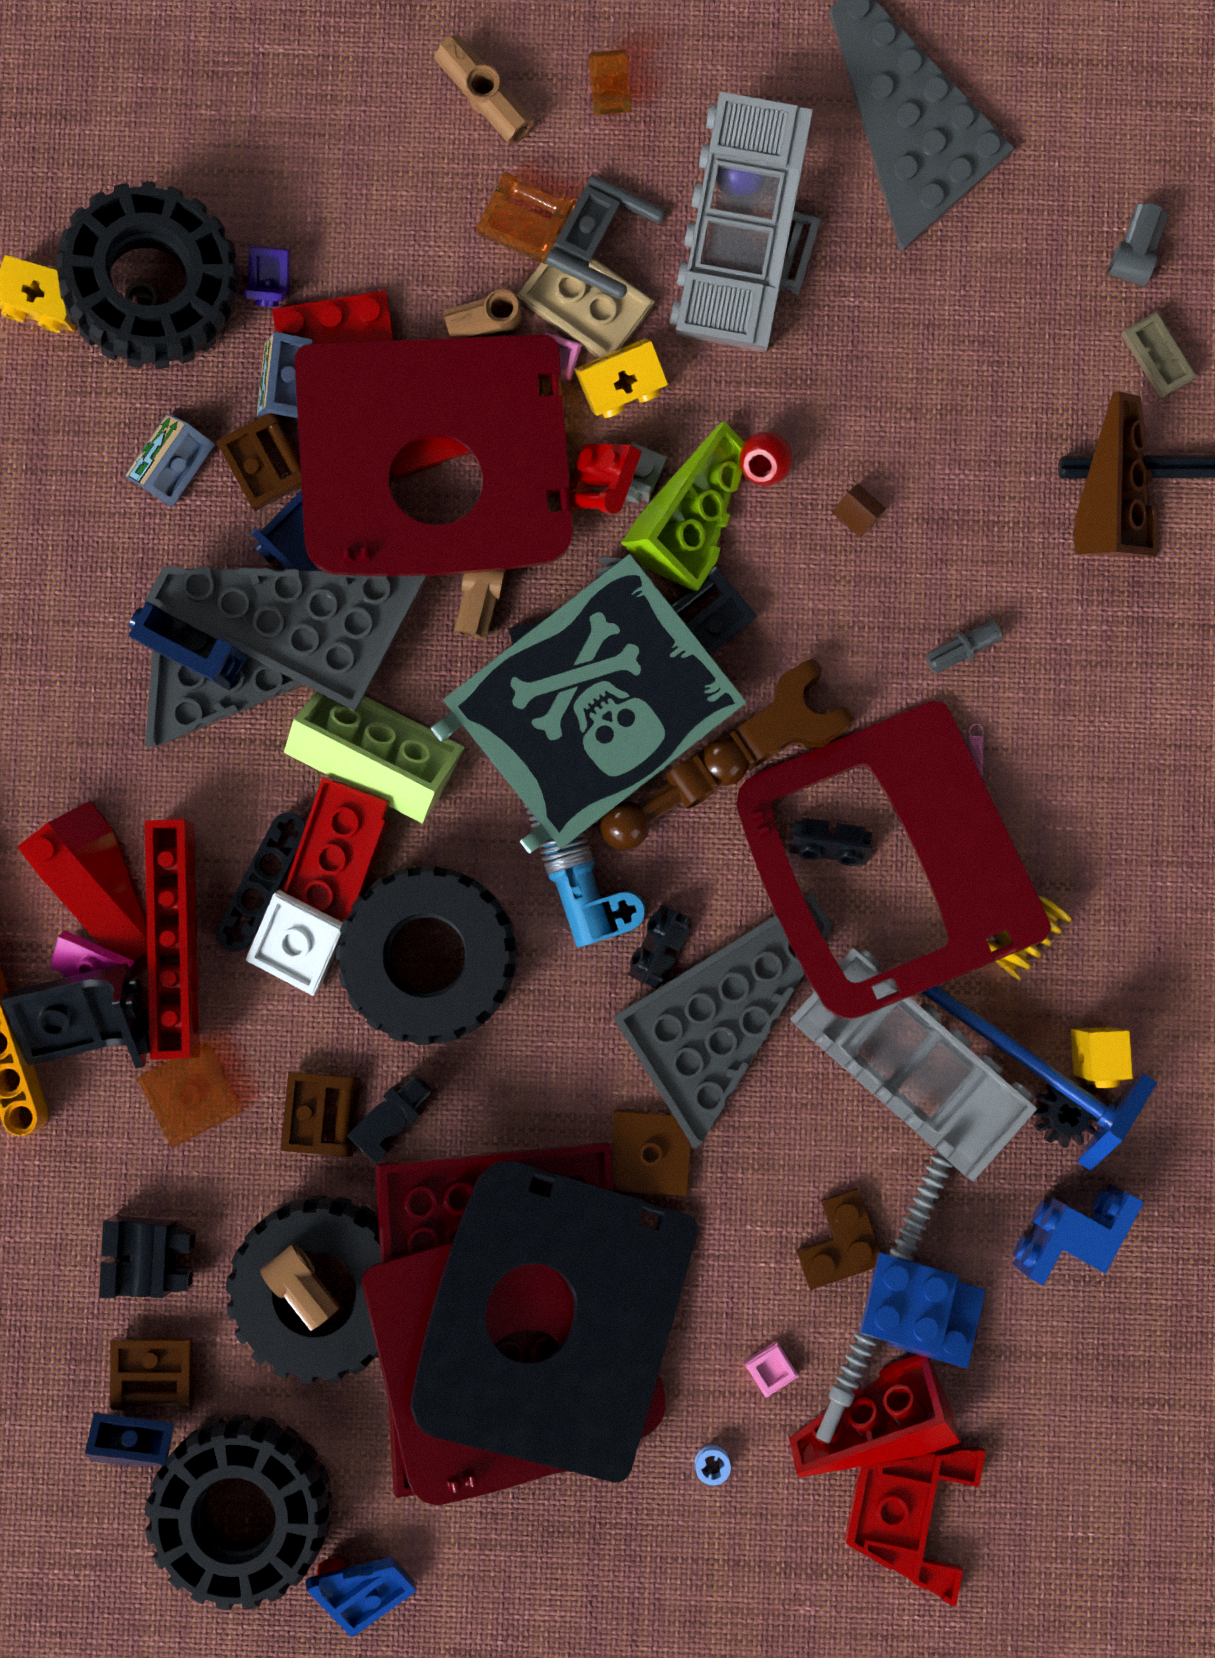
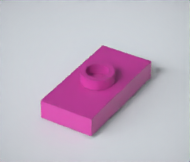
[50,930,136,976]

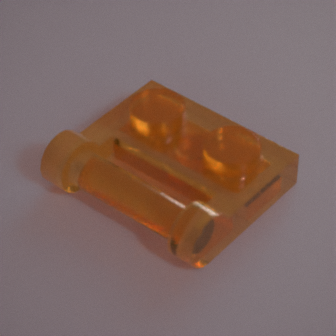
[476,172,576,264]

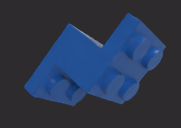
[1013,1184,1144,1285]
[859,1253,985,1368]

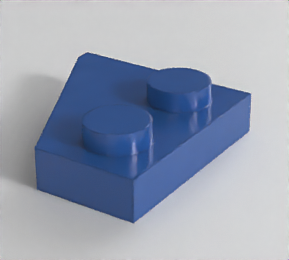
[305,1557,417,1638]

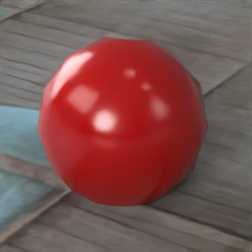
[740,432,792,486]

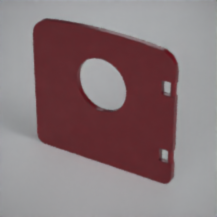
[294,335,573,576]
[362,1241,666,1505]

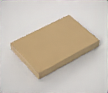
[517,246,655,358]

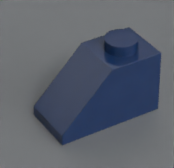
[85,1413,175,1467]

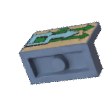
[256,332,312,418]
[125,414,215,508]

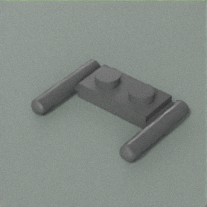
[546,174,666,299]

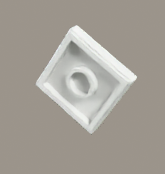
[246,890,342,996]

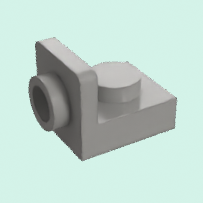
[626,442,667,503]

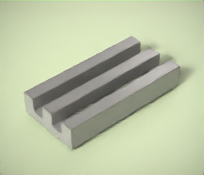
[779,211,821,295]

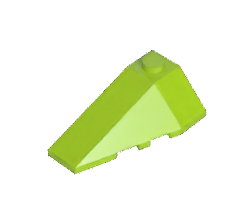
[621,421,744,591]

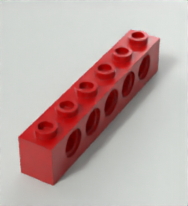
[145,819,200,1060]

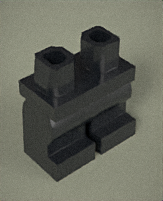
[347,1074,434,1164]
[99,1215,196,1298]

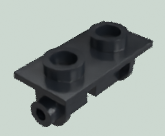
[789,817,873,866]
[628,905,691,989]

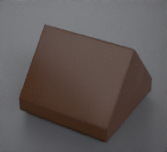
[832,483,886,538]

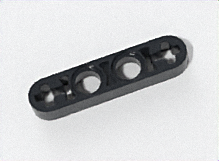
[216,812,306,952]

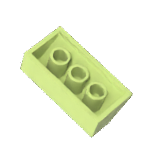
[284,692,465,824]

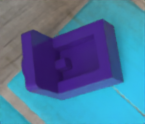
[244,245,291,307]

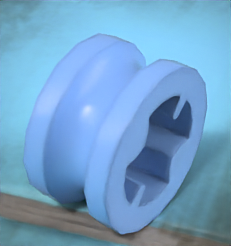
[694,1444,731,1486]

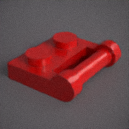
[559,444,642,514]

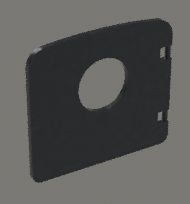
[410,1160,698,1482]

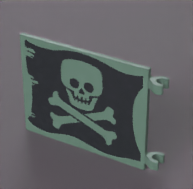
[430,554,747,854]

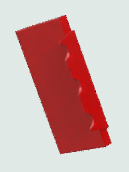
[283,777,390,923]

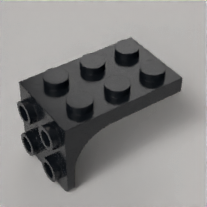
[1,963,150,1069]

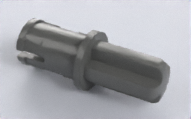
[926,619,1003,673]

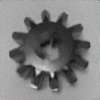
[1032,1083,1098,1148]

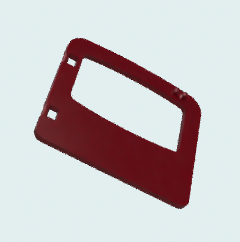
[736,701,1051,1020]

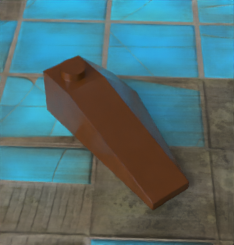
[1073,391,1158,557]

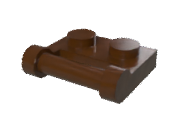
[216,413,302,511]
[281,1071,360,1157]
[110,1337,194,1410]

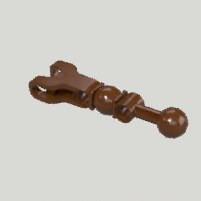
[600,659,856,850]

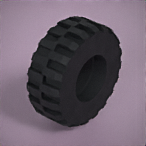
[57,182,238,369]
[336,866,517,1045]
[226,1195,381,1384]
[145,1414,333,1610]

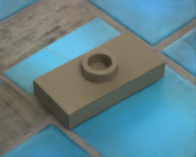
[1121,311,1197,399]

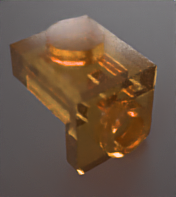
[589,49,632,115]

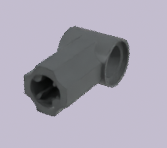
[1107,203,1169,288]

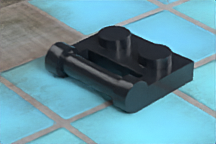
[670,566,757,656]

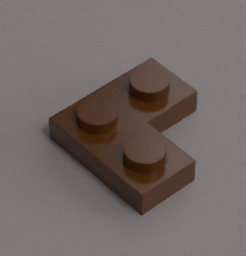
[796,1187,880,1290]

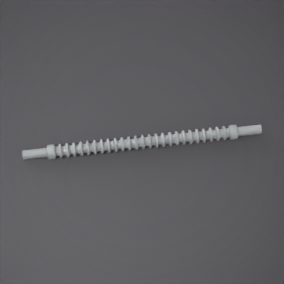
[816,1152,953,1443]

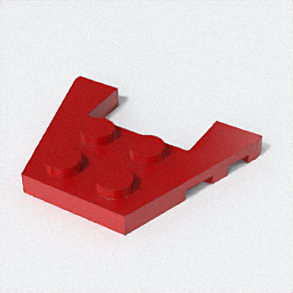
[844,1446,986,1606]

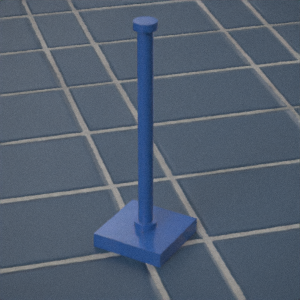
[921,986,1157,1171]

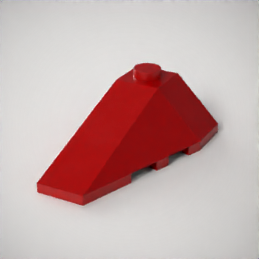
[17,801,147,961]
[789,1354,960,1478]

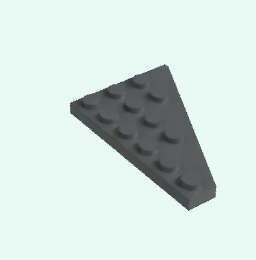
[829,0,1014,252]
[145,567,427,712]
[145,616,305,747]
[613,893,833,1149]

